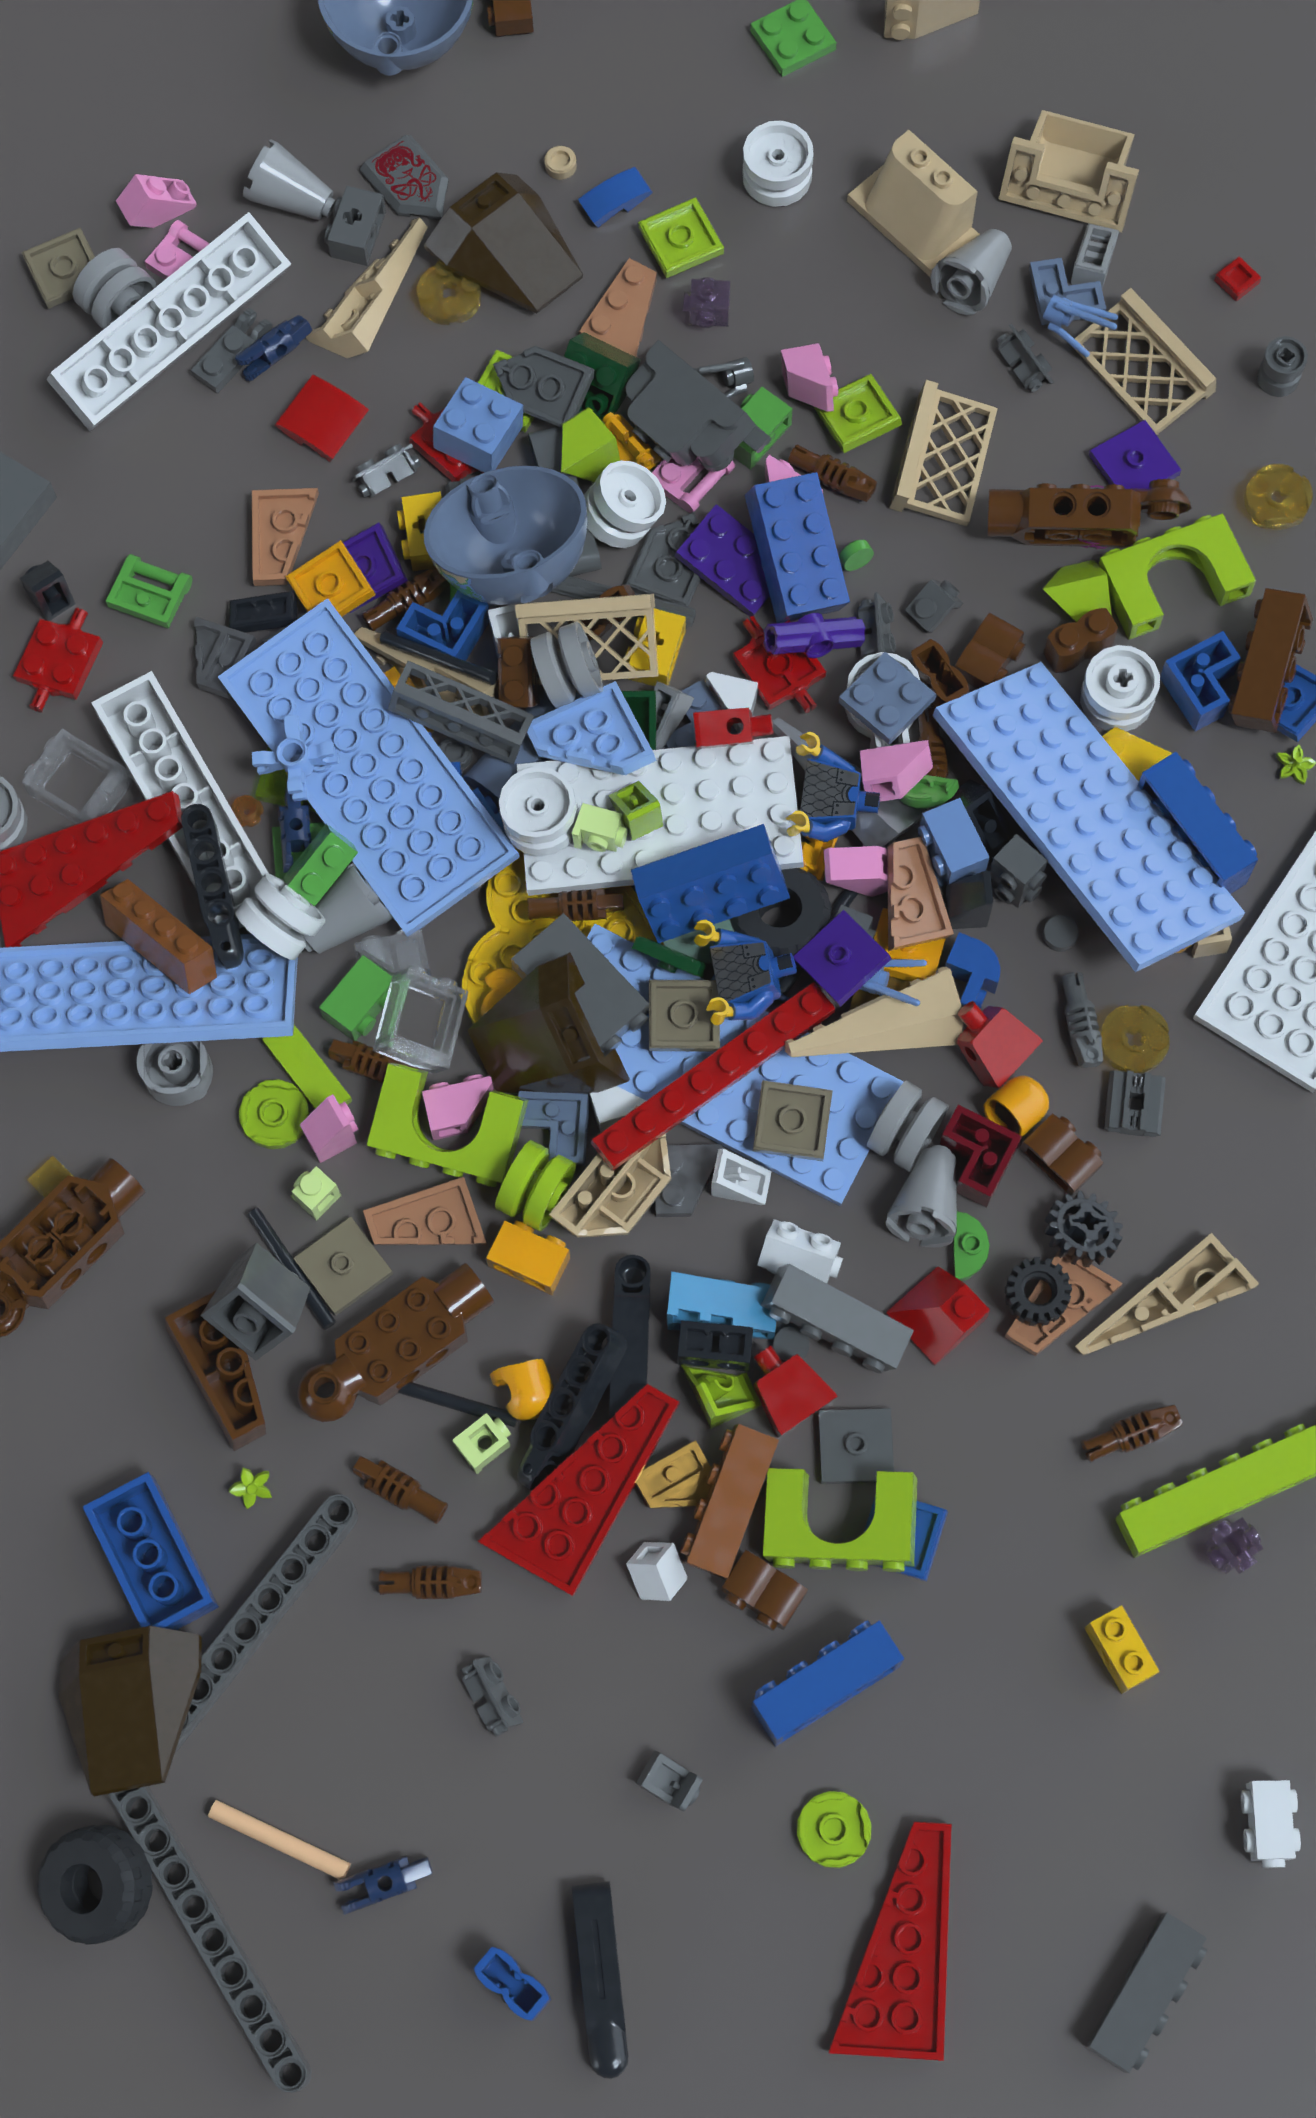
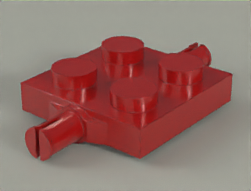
[409,402,484,482]
[13,608,103,713]
[733,616,826,713]

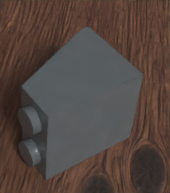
[200,1243,310,1361]

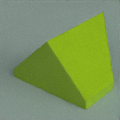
[561,407,620,482]
[1043,560,1112,622]
[681,1365,761,1429]

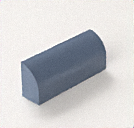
[462,689,582,810]

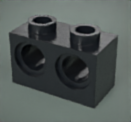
[678,1320,753,1372]

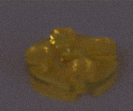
[417,262,481,325]
[1244,464,1313,530]
[1101,1005,1170,1074]

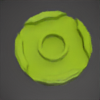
[239,1079,309,1149]
[797,1791,871,1868]

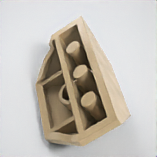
[549,1105,671,1238]

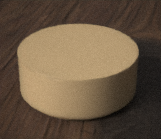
[544,146,577,180]

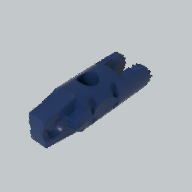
[235,315,313,382]
[278,788,312,873]
[333,1856,433,1915]

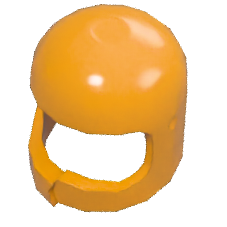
[984,1075,1049,1137]
[490,1359,554,1421]

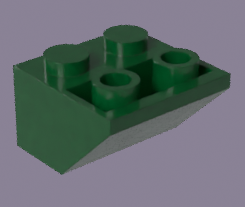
[564,332,641,424]

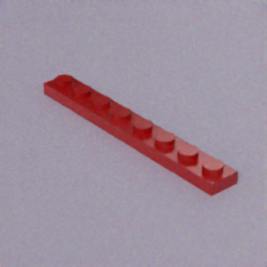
[591,982,836,1171]

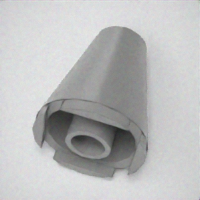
[243,139,336,220]
[930,229,1012,316]
[302,863,393,954]
[886,1145,957,1247]

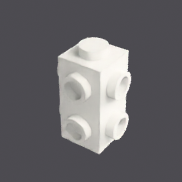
[757,1219,843,1283]
[1241,1780,1301,1868]

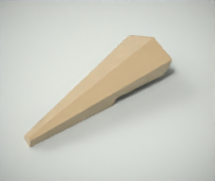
[306,217,428,359]
[354,627,499,716]
[785,966,963,1057]
[1075,1233,1259,1356]

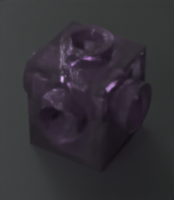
[683,277,730,328]
[1205,1517,1264,1574]

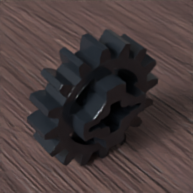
[1044,1191,1123,1267]

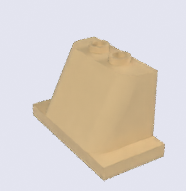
[999,110,1139,232]
[847,130,980,277]

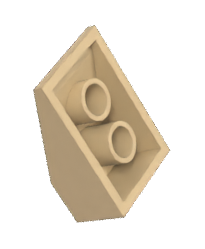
[884,0,980,40]

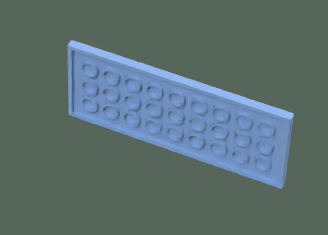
[218,598,520,938]
[932,662,1245,972]
[587,923,904,1206]
[0,934,298,1052]

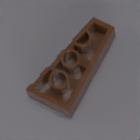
[1228,588,1313,733]
[164,1291,266,1451]

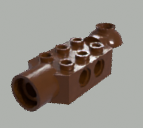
[988,479,1192,547]
[0,1158,145,1337]
[297,1263,495,1422]

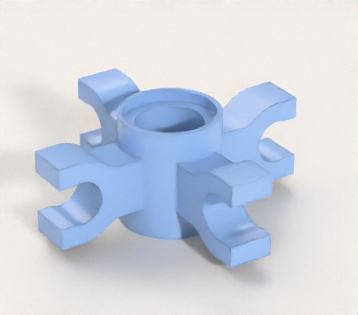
[252,714,339,802]

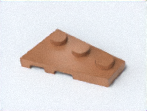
[579,258,657,357]
[252,488,319,586]
[887,837,954,951]
[363,1177,487,1246]
[1005,1248,1123,1356]

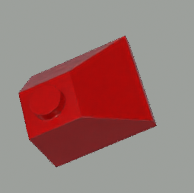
[886,1266,990,1366]

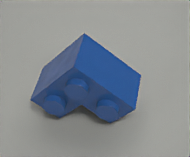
[396,590,490,661]
[1160,631,1241,731]

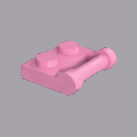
[144,220,210,280]
[652,457,735,513]

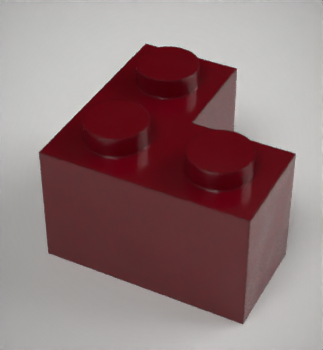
[940,1104,1022,1208]

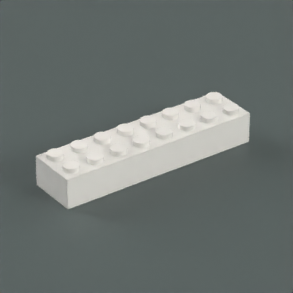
[47,212,291,431]
[91,671,269,929]

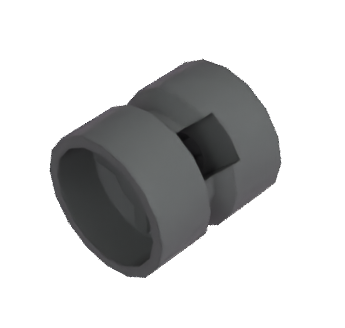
[1257,336,1308,397]

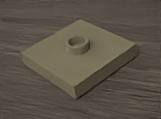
[21,228,95,309]
[649,980,720,1051]
[752,1080,833,1161]
[293,1217,393,1316]

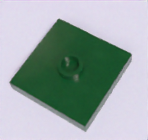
[632,936,709,977]

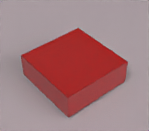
[1214,256,1262,302]

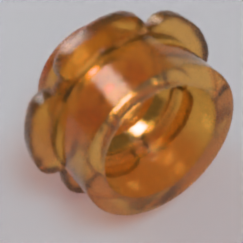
[231,795,264,827]

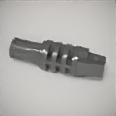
[1061,972,1103,1068]

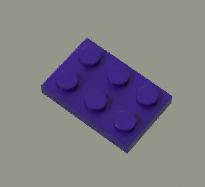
[674,504,770,617]

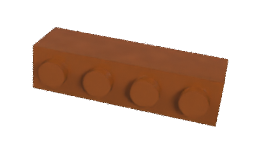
[100,879,217,994]
[680,1424,779,1578]

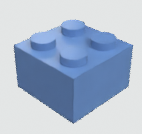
[433,377,524,473]
[918,798,989,892]

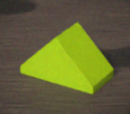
[608,781,663,841]

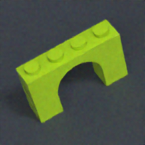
[1099,513,1256,640]
[367,1063,529,1187]
[763,1468,917,1572]

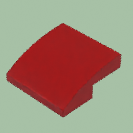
[275,374,369,462]

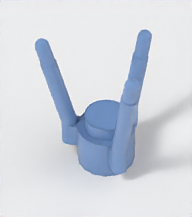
[1043,294,1118,357]
[860,959,927,1006]

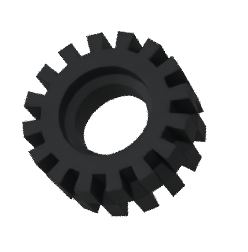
[1004,1257,1072,1327]

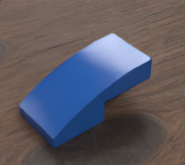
[578,167,653,228]

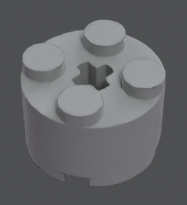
[137,1041,213,1106]

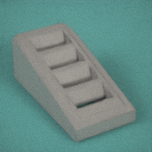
[1071,223,1119,289]
[653,681,694,750]

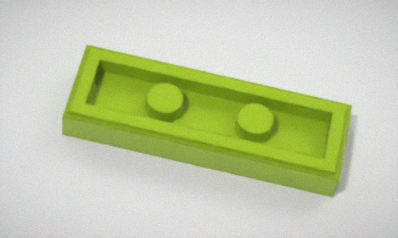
[262,1024,352,1109]

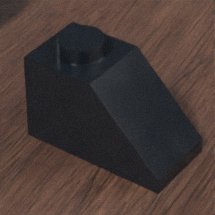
[20,561,76,621]
[945,780,1014,863]
[942,871,993,929]

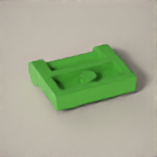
[106,554,193,629]

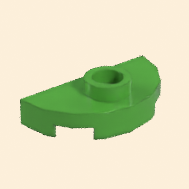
[899,775,959,808]
[953,1211,990,1281]

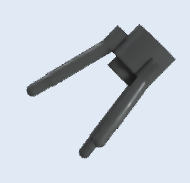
[693,357,754,399]

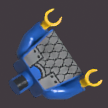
[786,732,880,842]
[694,920,797,1025]

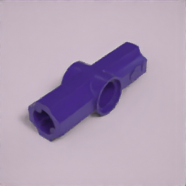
[763,613,865,658]

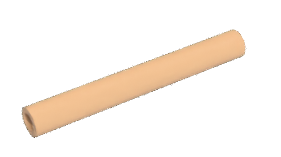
[208,1800,351,1880]

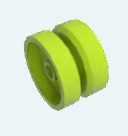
[495,1140,576,1231]

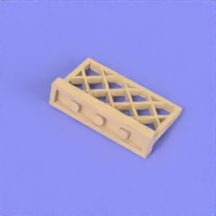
[1074,288,1216,435]
[889,380,998,527]
[515,594,659,685]

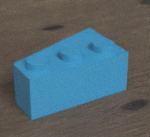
[667,1271,776,1340]

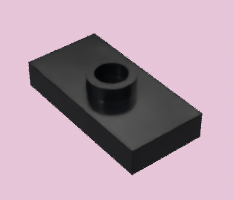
[229,591,297,633]

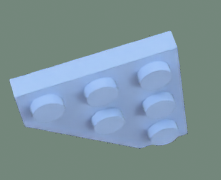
[527,681,656,775]

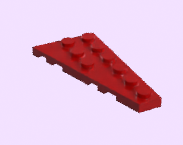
[0,791,183,947]
[477,1384,680,1596]
[828,1822,952,2061]

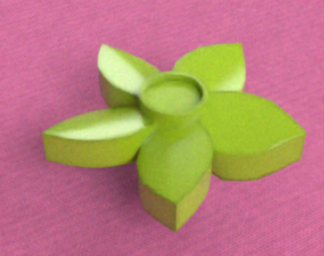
[1276,744,1316,785]
[228,1467,272,1509]

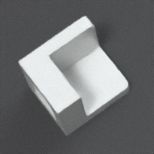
[626,1542,687,1601]

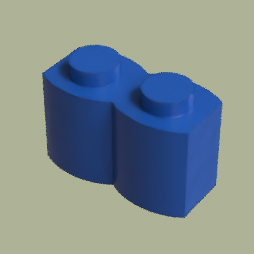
[474,1947,551,2021]

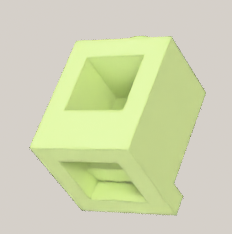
[572,803,628,852]
[291,1166,341,1221]
[452,1413,511,1474]

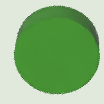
[839,540,874,571]

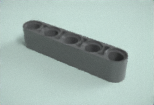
[528,426,602,577]

